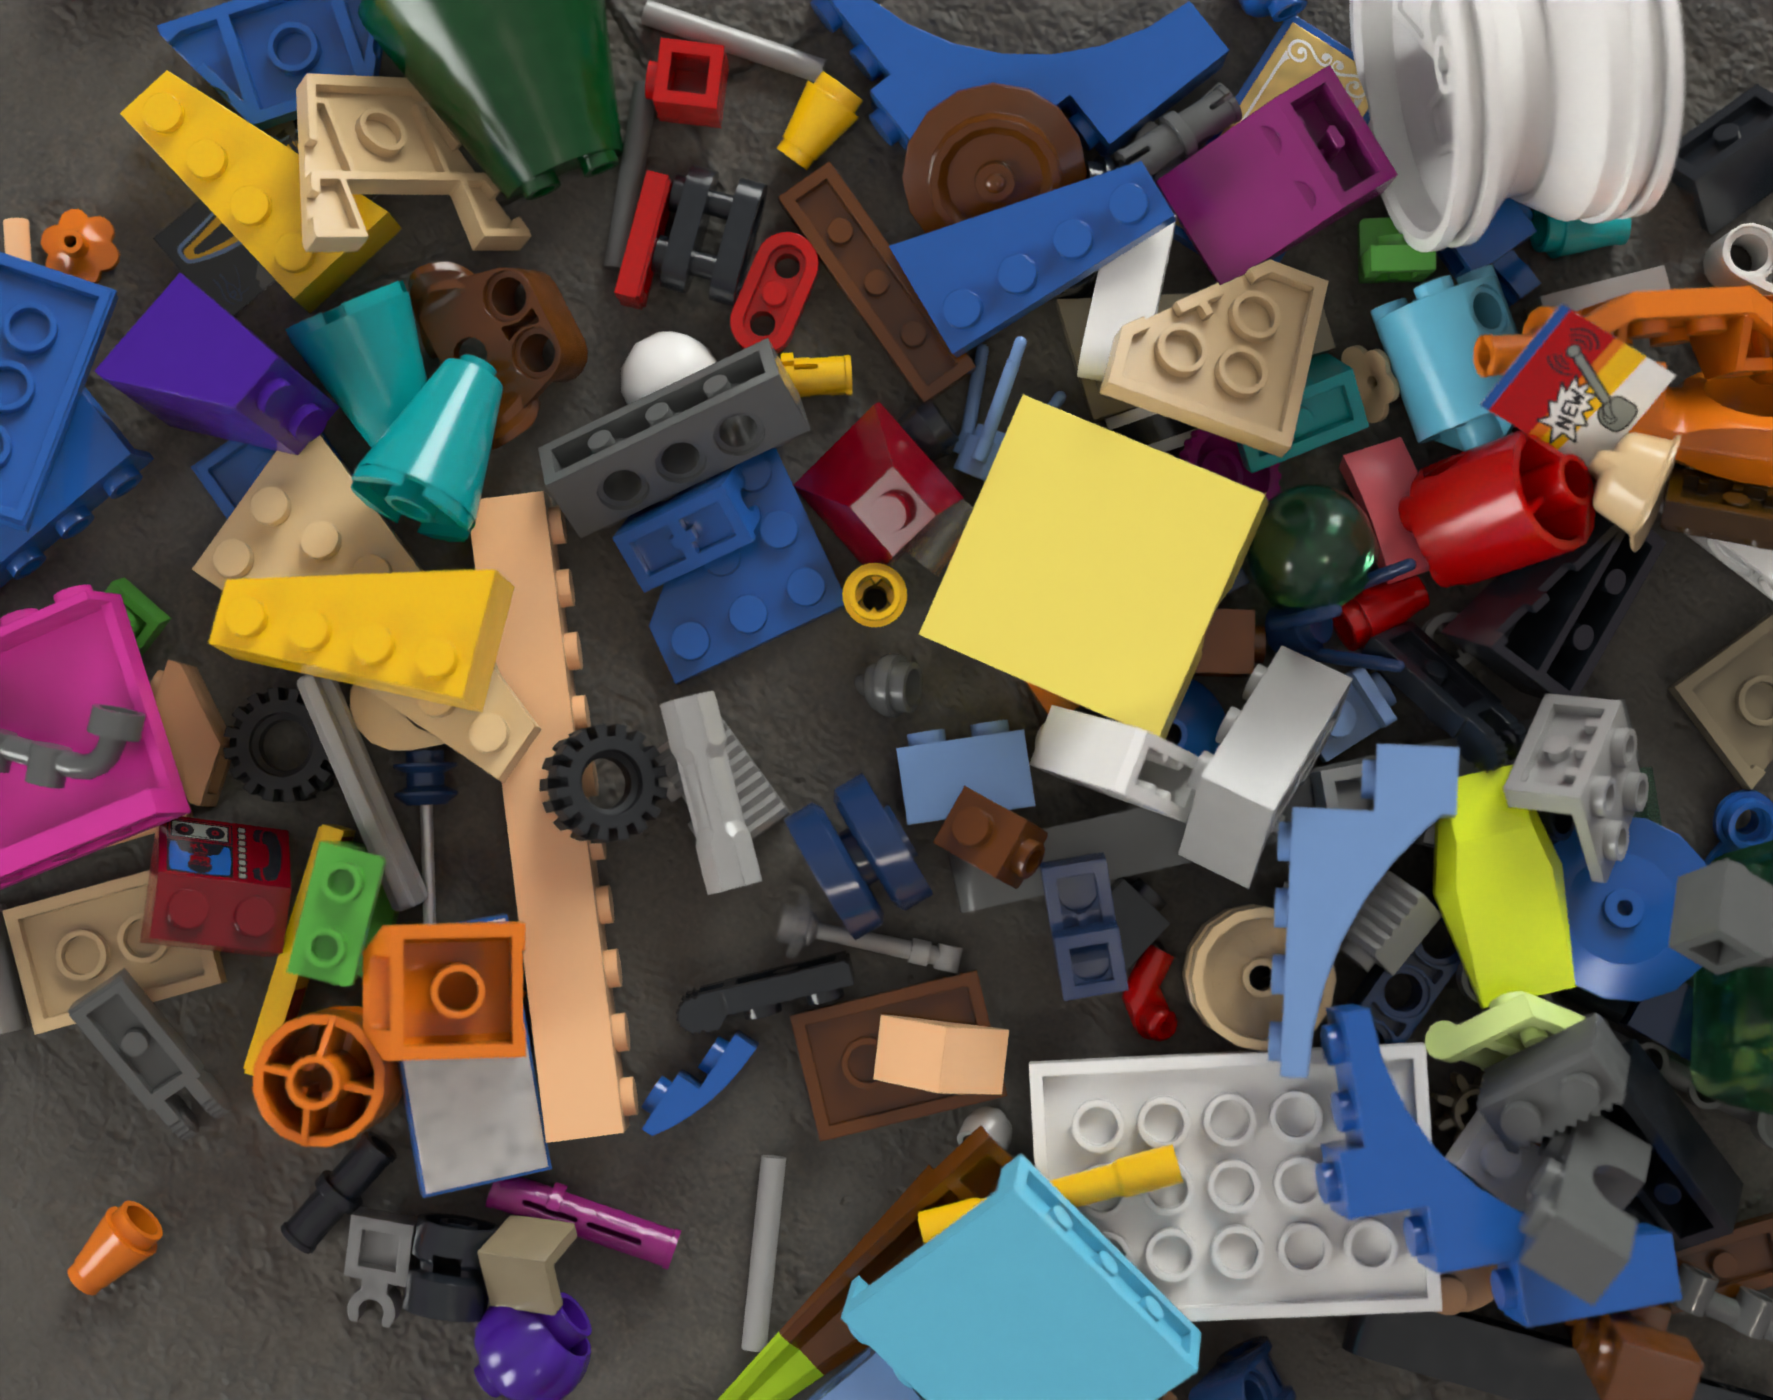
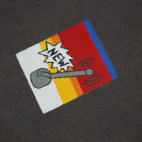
[1479,304,1676,470]

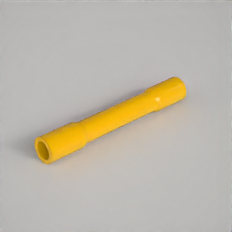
[918,1144,1183,1244]

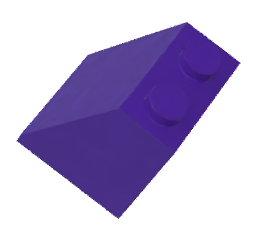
[94,272,339,455]

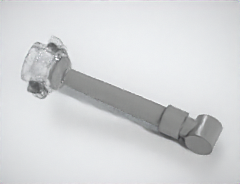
[776,894,963,973]

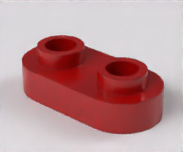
[730,232,819,354]

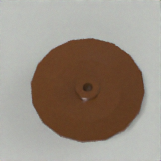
[902,83,1087,233]

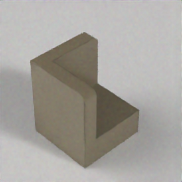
[477,1214,577,1315]

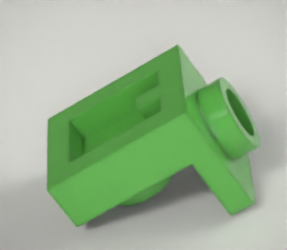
[1357,218,1436,283]

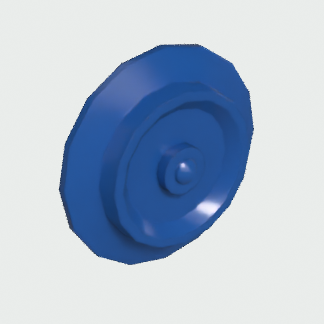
[1553,817,1707,1002]

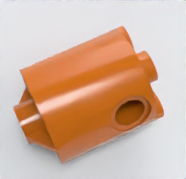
[253,1005,403,1147]

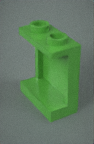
[287,841,399,987]

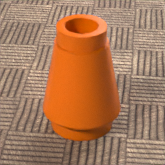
[67,1201,163,1296]

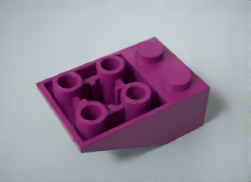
[1155,65,1398,285]

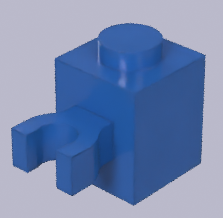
[1436,198,1541,307]

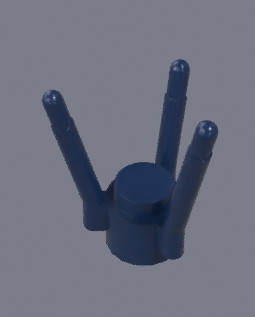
[1265,558,1416,673]

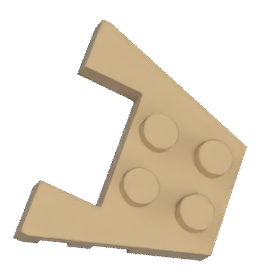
[296,73,531,252]

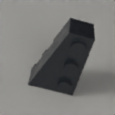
[1542,1039,1744,1252]

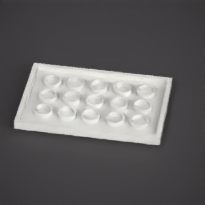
[1029,1042,1442,1321]

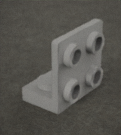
[1503,693,1649,883]

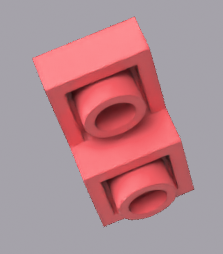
[1339,437,1430,584]

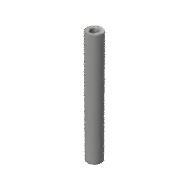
[641,0,827,82]
[741,1155,786,1352]

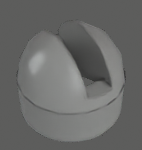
[957,1106,1013,1151]

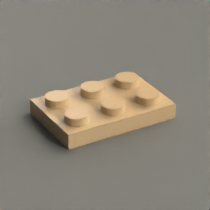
[2,870,227,1035]

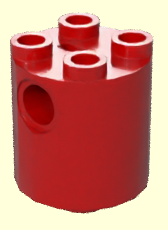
[1398,430,1596,588]

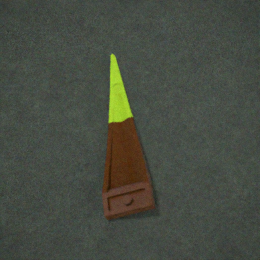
[717,1125,1014,1400]

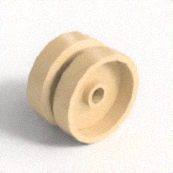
[1182,904,1336,1051]

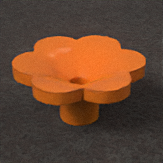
[41,209,120,284]

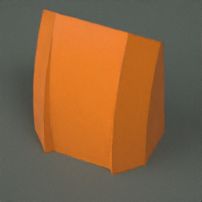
[363,921,526,1061]

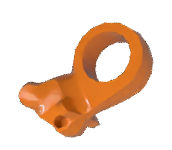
[1627,361,1773,487]

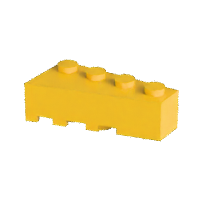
[120,70,402,313]
[209,569,515,713]

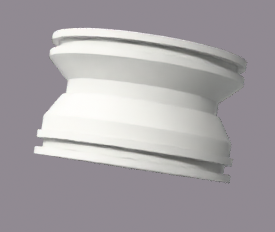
[1350,0,1684,253]

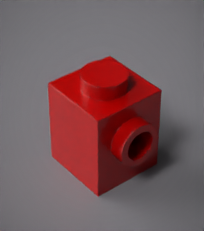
[645,38,729,128]

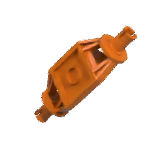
[1473,286,1773,386]

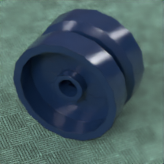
[784,773,933,940]

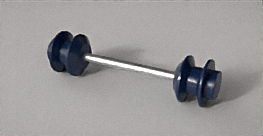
[393,750,458,924]

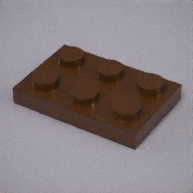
[790,969,1008,1142]

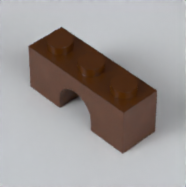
[1561,1303,1704,1400]

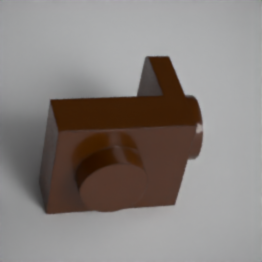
[933,786,1048,889]

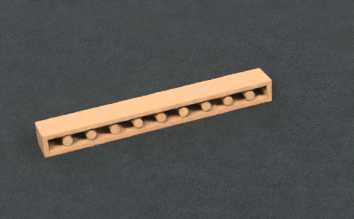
[471,491,638,1143]

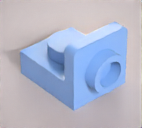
[1319,668,1397,763]

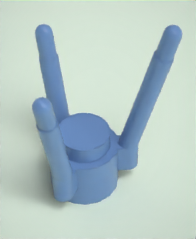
[953,336,1066,481]

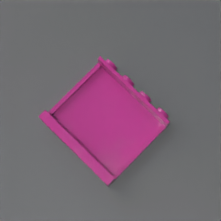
[0,585,191,890]

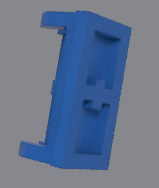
[612,465,761,593]

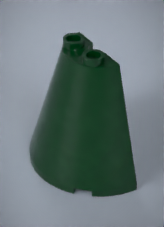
[358,0,623,200]

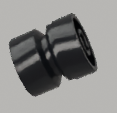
[403,1213,500,1323]

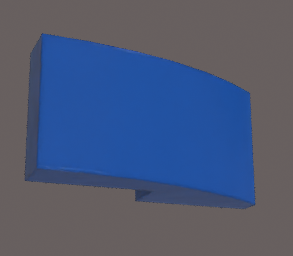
[641,1029,759,1136]

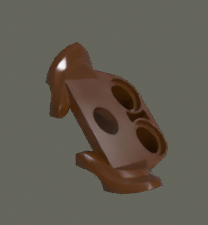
[408,262,588,450]

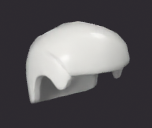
[621,331,717,405]

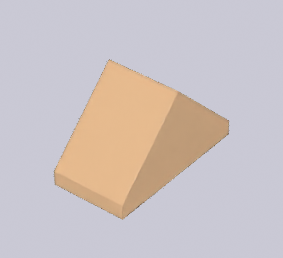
[873,1014,1009,1095]

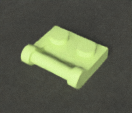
[1425,991,1586,1071]

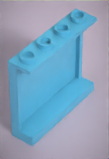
[841,1154,1201,1400]

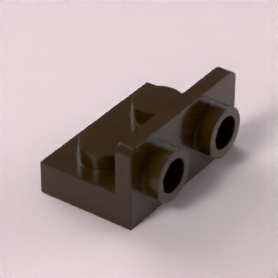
[1660,466,1773,550]

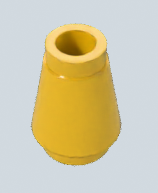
[777,71,863,170]
[843,563,907,627]

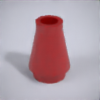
[1332,575,1430,651]

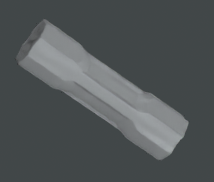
[660,691,762,895]

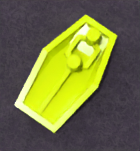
[1433,764,1576,1009]

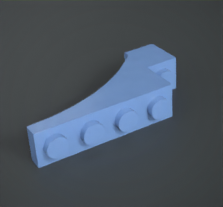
[1268,744,1459,1078]

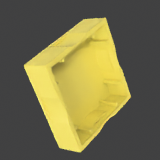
[919,395,1269,740]

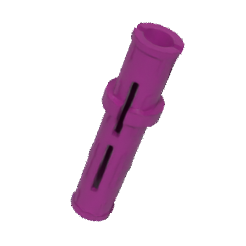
[485,1176,681,1270]

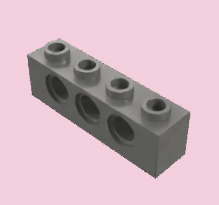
[538,338,811,538]

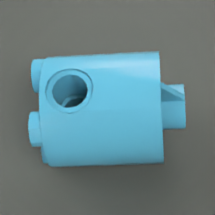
[1370,265,1518,452]

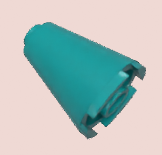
[285,280,427,448]
[350,354,503,542]

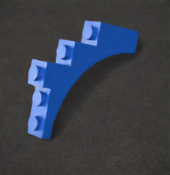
[810,0,1229,156]
[1315,1004,1682,1328]

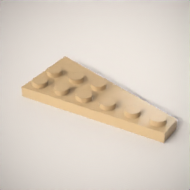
[192,434,541,783]

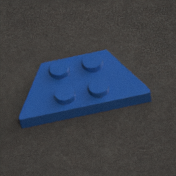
[157,0,383,130]

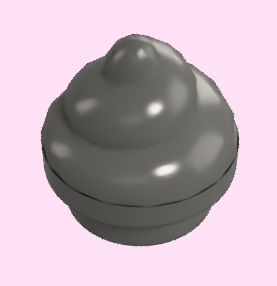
[854,654,923,718]

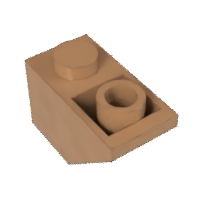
[150,660,231,807]

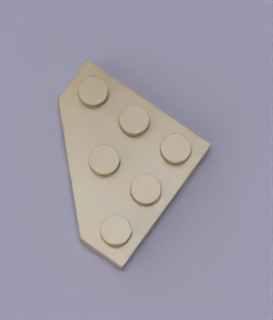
[1100,259,1329,458]

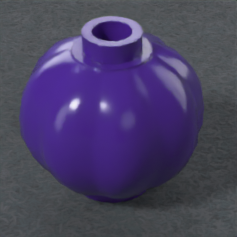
[474,1292,592,1400]

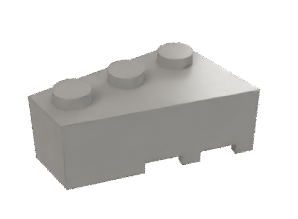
[1178,646,1353,889]

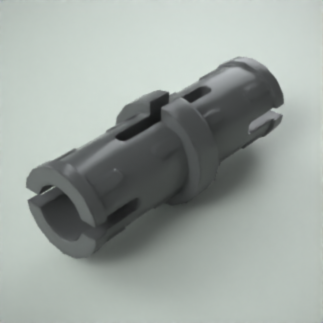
[1114,85,1242,176]

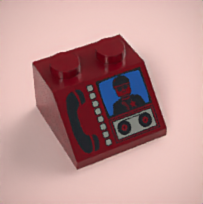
[140,816,291,957]

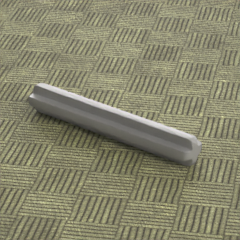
[297,674,428,911]

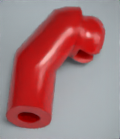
[1122,945,1178,1042]

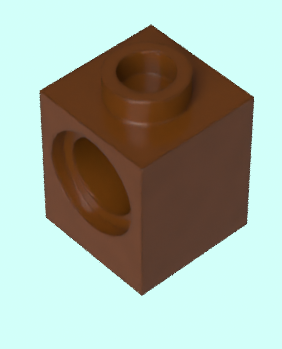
[1194,609,1266,678]

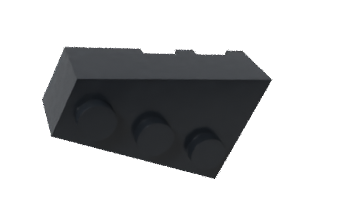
[1441,511,1667,699]

